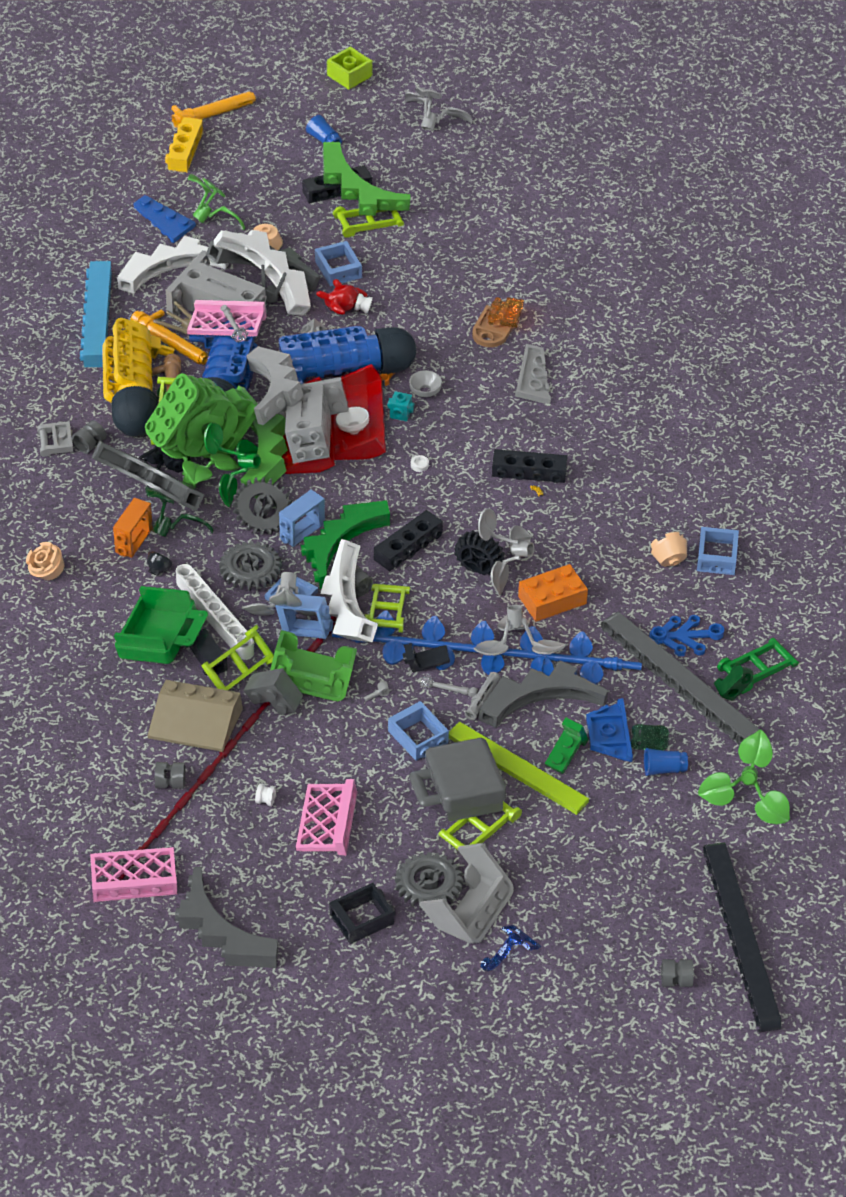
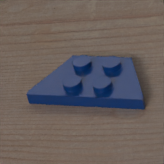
[586,698,633,762]

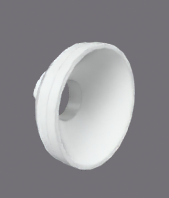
[336,407,369,434]

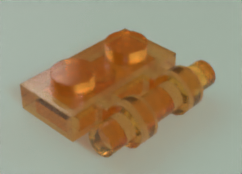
[488,297,524,328]

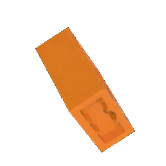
[113,498,153,558]

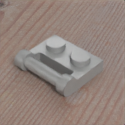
[37,421,73,457]

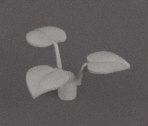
[404,87,472,131]
[478,508,535,596]
[241,572,317,616]
[474,604,566,655]

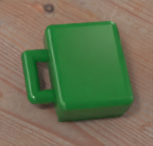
[114,586,208,664]

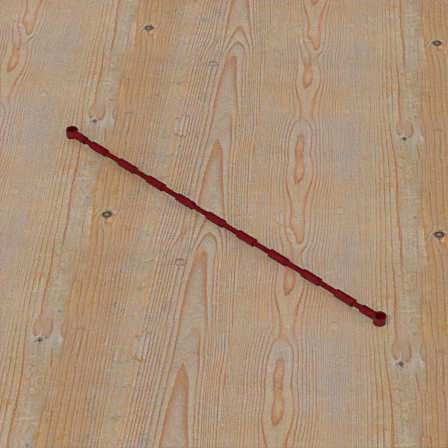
[106,616,337,882]

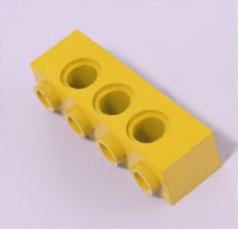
[165,117,203,172]

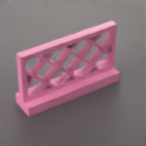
[187,300,266,336]
[296,779,357,856]
[90,847,177,902]

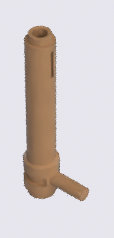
[152,354,181,392]

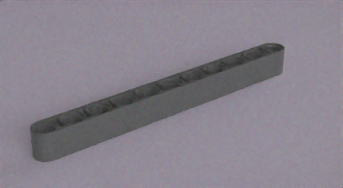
[601,612,760,746]

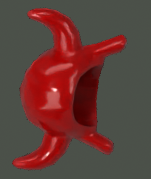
[316,279,368,315]

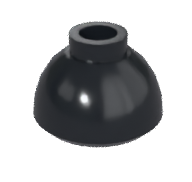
[147,551,173,576]

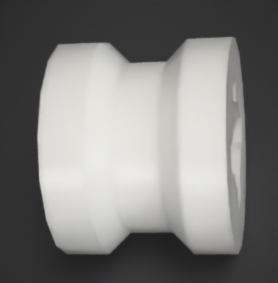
[354,293,373,314]
[255,783,276,806]

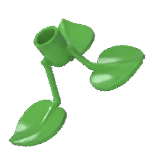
[188,174,245,231]
[161,448,240,488]
[698,729,790,824]

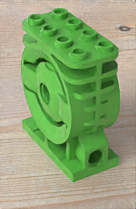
[145,373,258,459]

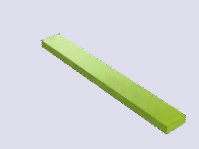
[449,722,589,815]

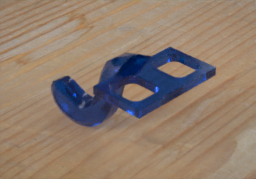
[480,925,541,972]

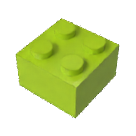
[327,46,372,90]

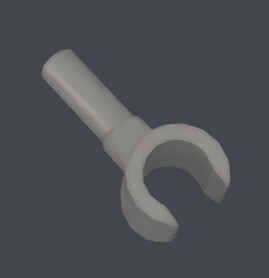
[364,681,390,701]

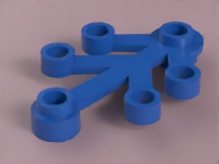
[649,615,724,656]

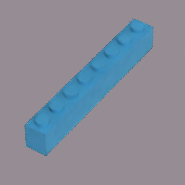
[80,261,112,367]

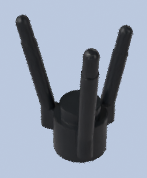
[139,446,164,487]

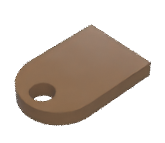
[472,305,519,347]

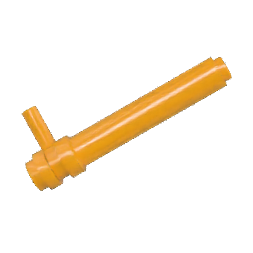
[172,91,256,127]
[130,310,208,365]

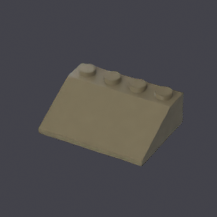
[148,680,243,752]

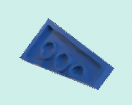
[134,195,196,244]

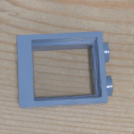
[315,241,362,286]
[279,489,325,547]
[697,527,739,575]
[276,594,333,639]
[388,701,449,761]

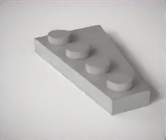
[515,344,551,404]

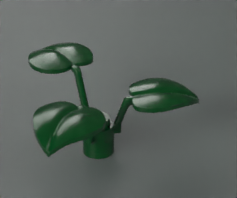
[145,487,214,537]

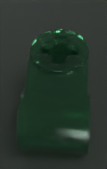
[631,724,669,750]

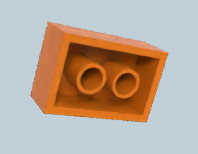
[518,564,588,622]

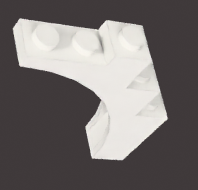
[214,230,311,316]
[117,236,229,293]
[320,539,378,642]

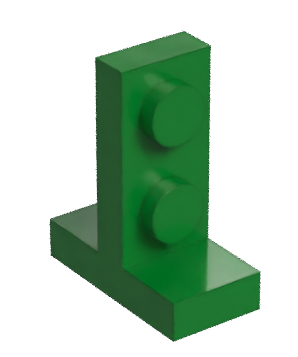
[544,718,588,774]

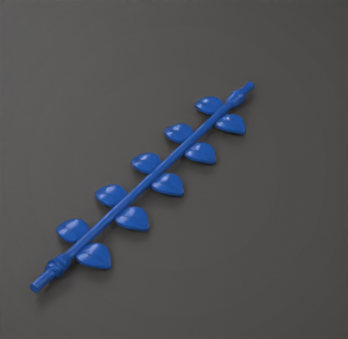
[332,610,642,684]

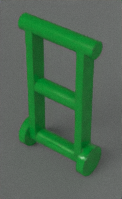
[717,638,799,694]

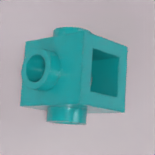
[387,391,415,421]

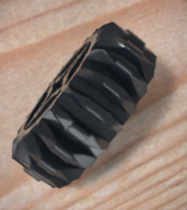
[454,530,505,576]

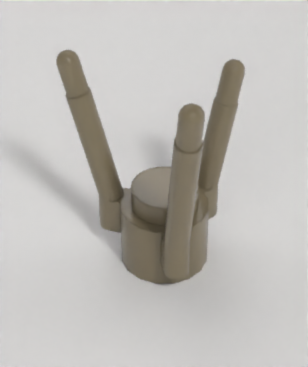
[153,301,197,335]

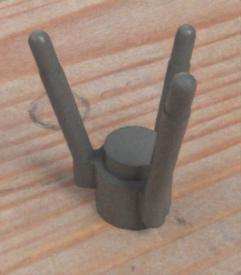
[261,265,287,303]

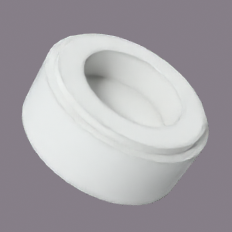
[411,455,429,472]

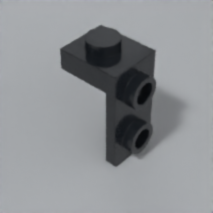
[402,643,450,673]

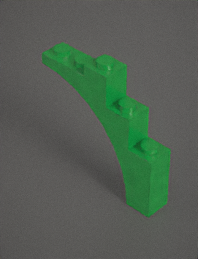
[300,500,390,589]

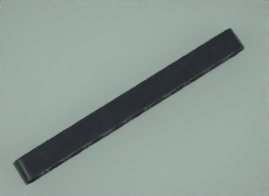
[703,842,782,1033]

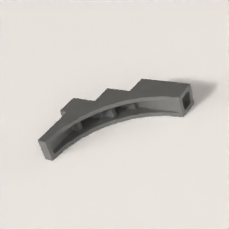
[206,240,321,292]
[91,441,204,511]
[479,660,609,728]
[175,867,278,968]

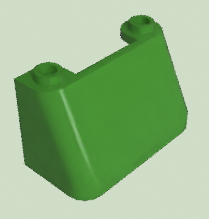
[271,630,357,701]

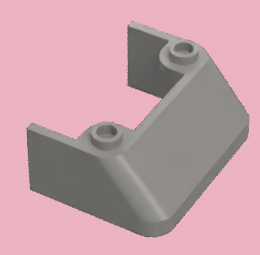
[419,843,513,943]

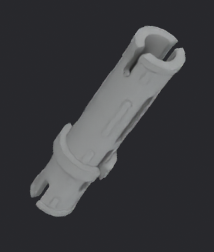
[465,672,501,720]

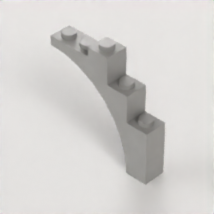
[247,346,304,425]

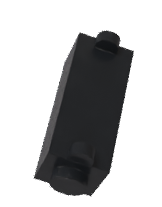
[185,628,228,676]

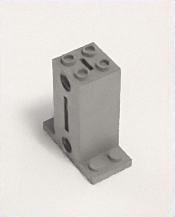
[166,250,267,317]
[277,377,349,464]

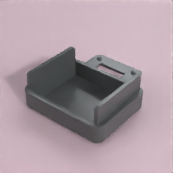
[409,738,506,821]

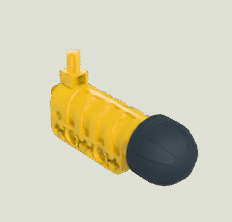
[102,318,175,437]

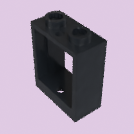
[329,883,396,944]

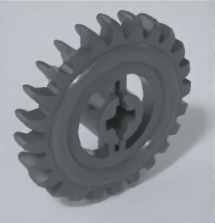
[232,477,292,535]
[219,541,282,591]
[395,852,464,910]

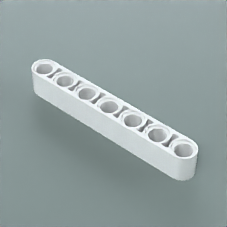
[176,564,254,660]

